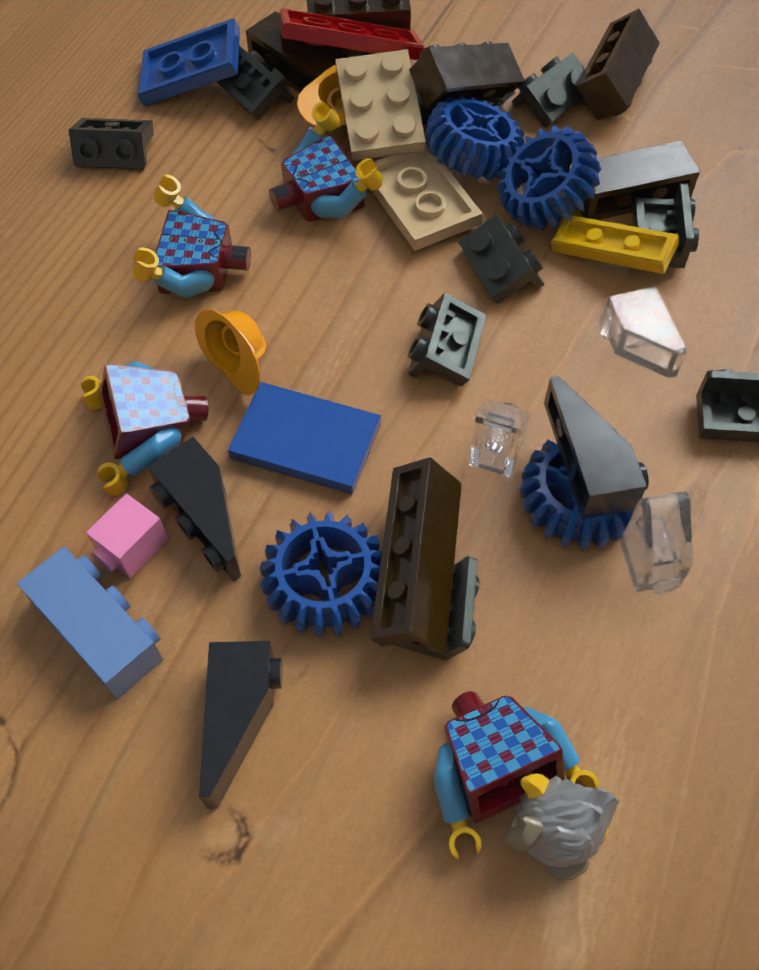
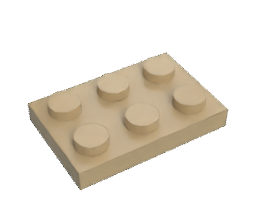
[336,49,426,161]
[371,145,483,251]

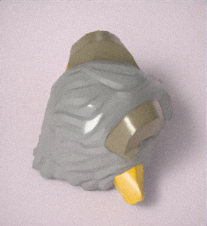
[505,774,619,880]

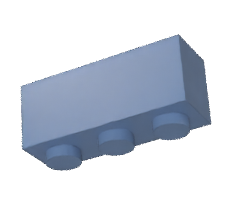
[17,546,163,699]

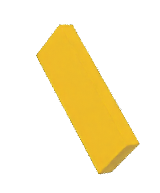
[551,215,679,274]

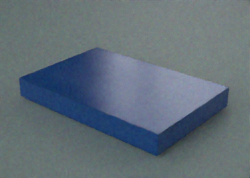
[138,18,240,106]
[228,382,381,494]

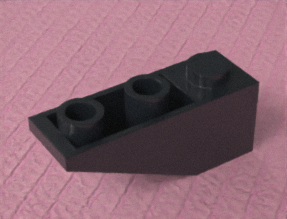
[148,437,241,581]

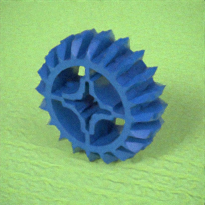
[425,96,525,181]
[496,125,602,231]
[519,439,644,551]
[260,511,382,638]

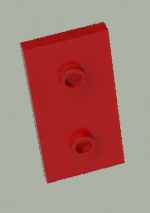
[279,8,425,60]

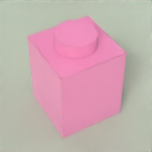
[86,493,169,579]

